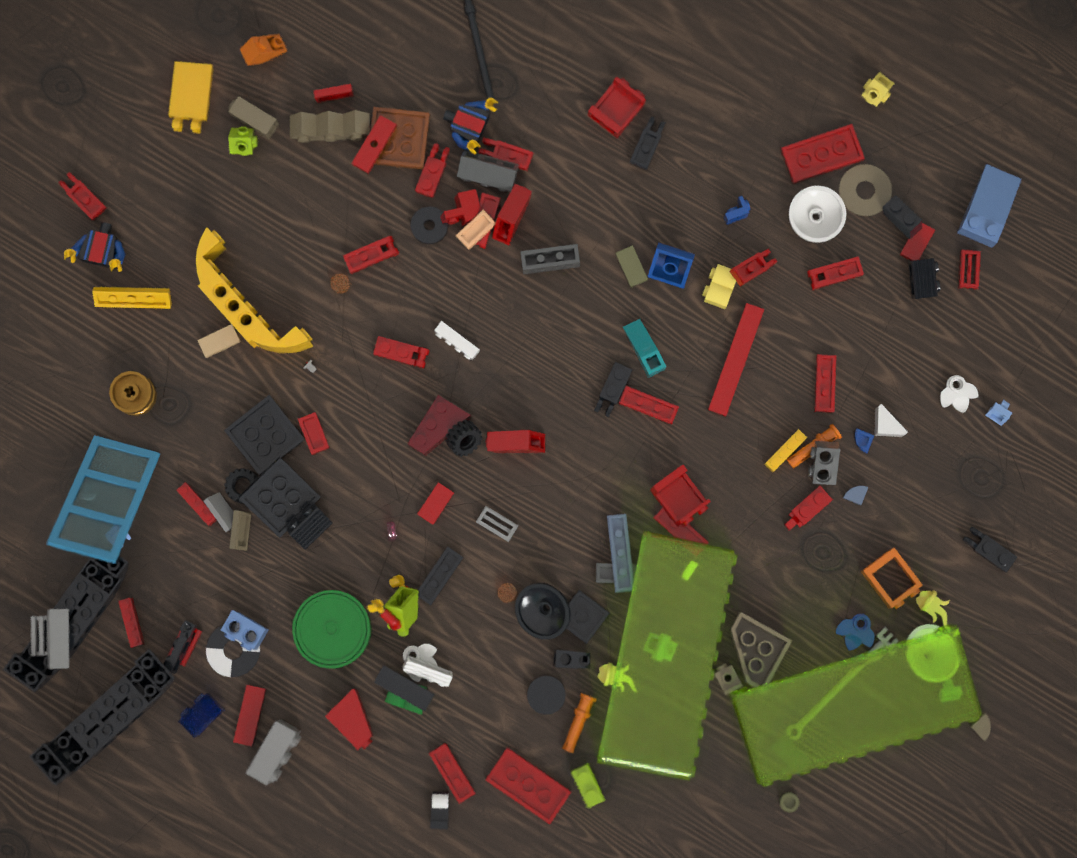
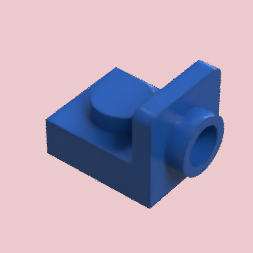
[724,196,751,225]

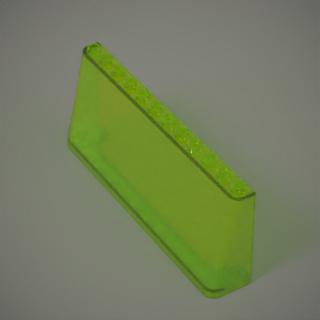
[597,531,737,781]
[728,623,982,787]

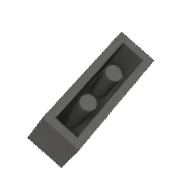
[457,150,519,192]
[520,244,580,274]

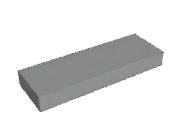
[47,609,69,669]

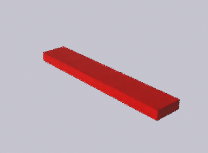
[708,303,764,417]

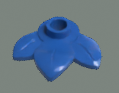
[836,614,875,650]

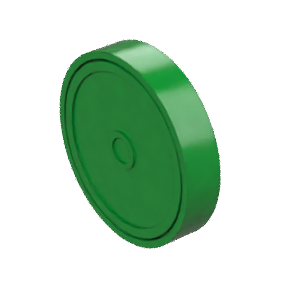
[292,590,372,668]

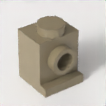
[713,663,743,695]

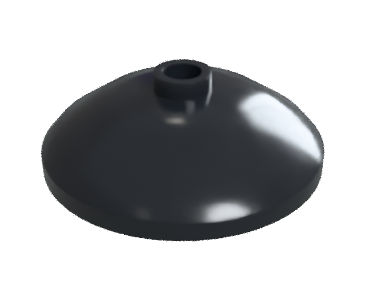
[515,583,570,640]

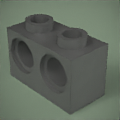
[808,441,840,485]

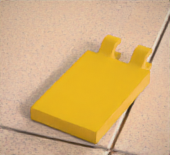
[169,62,213,133]

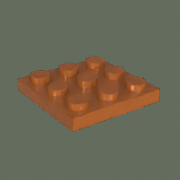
[371,107,430,169]

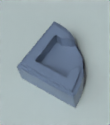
[843,486,868,505]

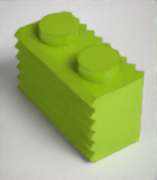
[571,763,605,808]

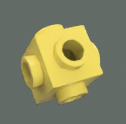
[861,72,894,107]

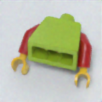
[367,575,419,636]

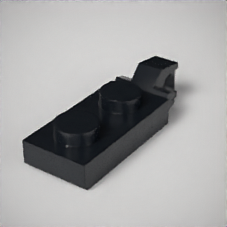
[164,620,197,674]

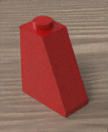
[492,184,532,246]
[485,430,545,453]
[325,688,373,750]

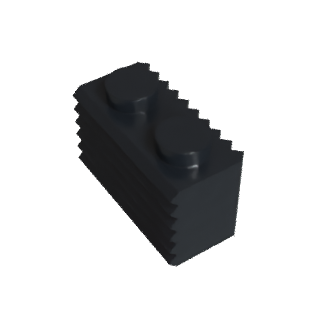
[883,195,922,239]
[908,258,941,299]
[287,504,333,550]

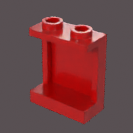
[588,77,646,138]
[650,465,711,527]

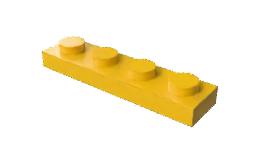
[92,287,172,309]

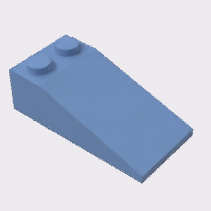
[957,164,1021,248]

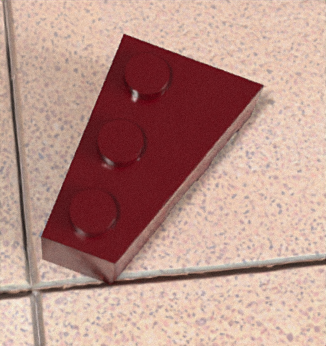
[408,395,472,456]

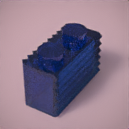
[178,693,225,738]

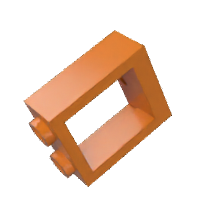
[860,548,922,609]

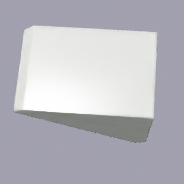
[875,404,908,437]

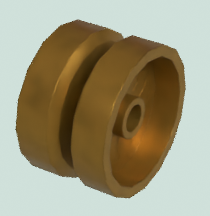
[109,371,157,416]

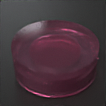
[386,521,396,541]

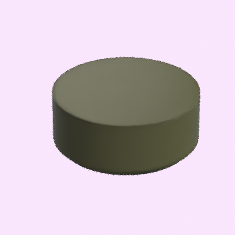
[779,792,799,812]

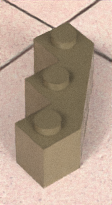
[290,110,370,143]

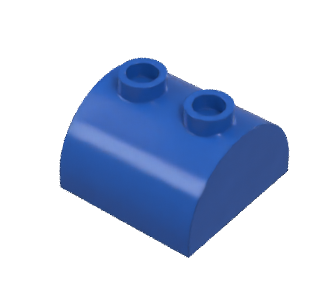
[648,242,695,289]

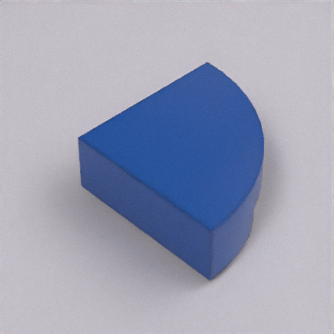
[854,428,875,454]

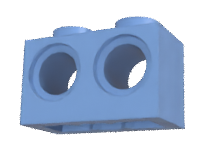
[221,610,269,651]

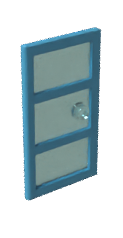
[47,435,160,563]

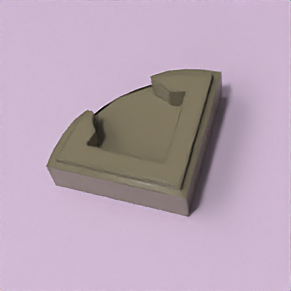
[970,713,991,741]

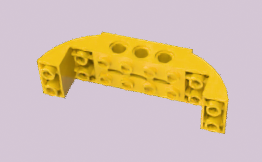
[196,228,313,353]

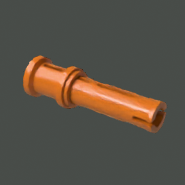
[786,424,842,469]
[562,693,597,753]

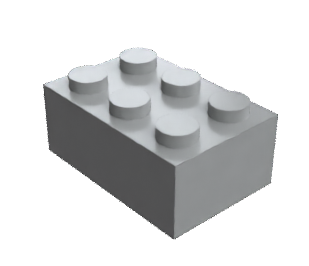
[246,719,301,785]

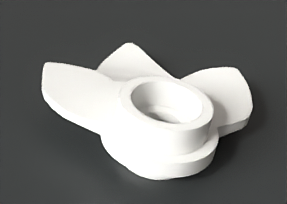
[940,375,978,413]
[403,644,437,682]

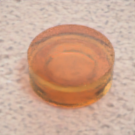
[330,274,350,293]
[498,583,517,603]

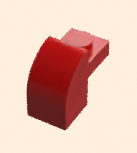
[440,189,479,227]

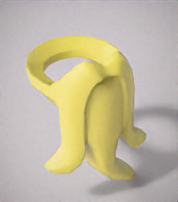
[916,590,950,629]
[597,663,637,692]

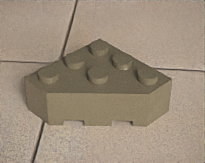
[729,612,792,692]

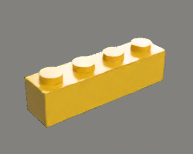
[764,429,807,472]

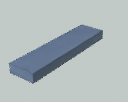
[607,514,635,593]

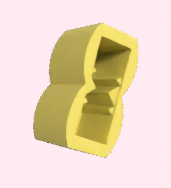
[702,264,736,309]

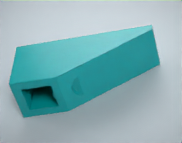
[623,319,666,378]

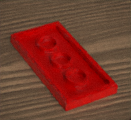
[780,124,865,184]
[485,747,572,825]

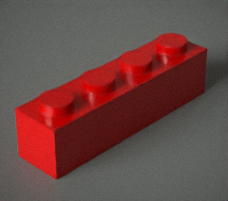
[177,482,217,526]
[119,598,145,648]

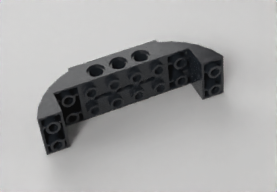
[3,540,129,692]
[29,649,175,786]

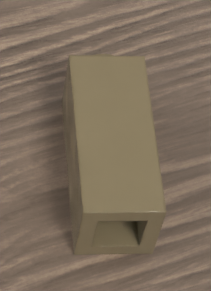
[228,96,279,140]

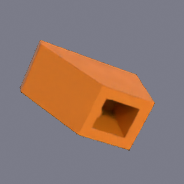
[240,34,287,65]

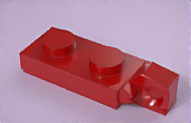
[784,486,833,530]

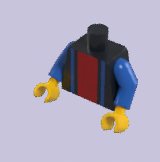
[443,98,498,155]
[64,222,125,272]

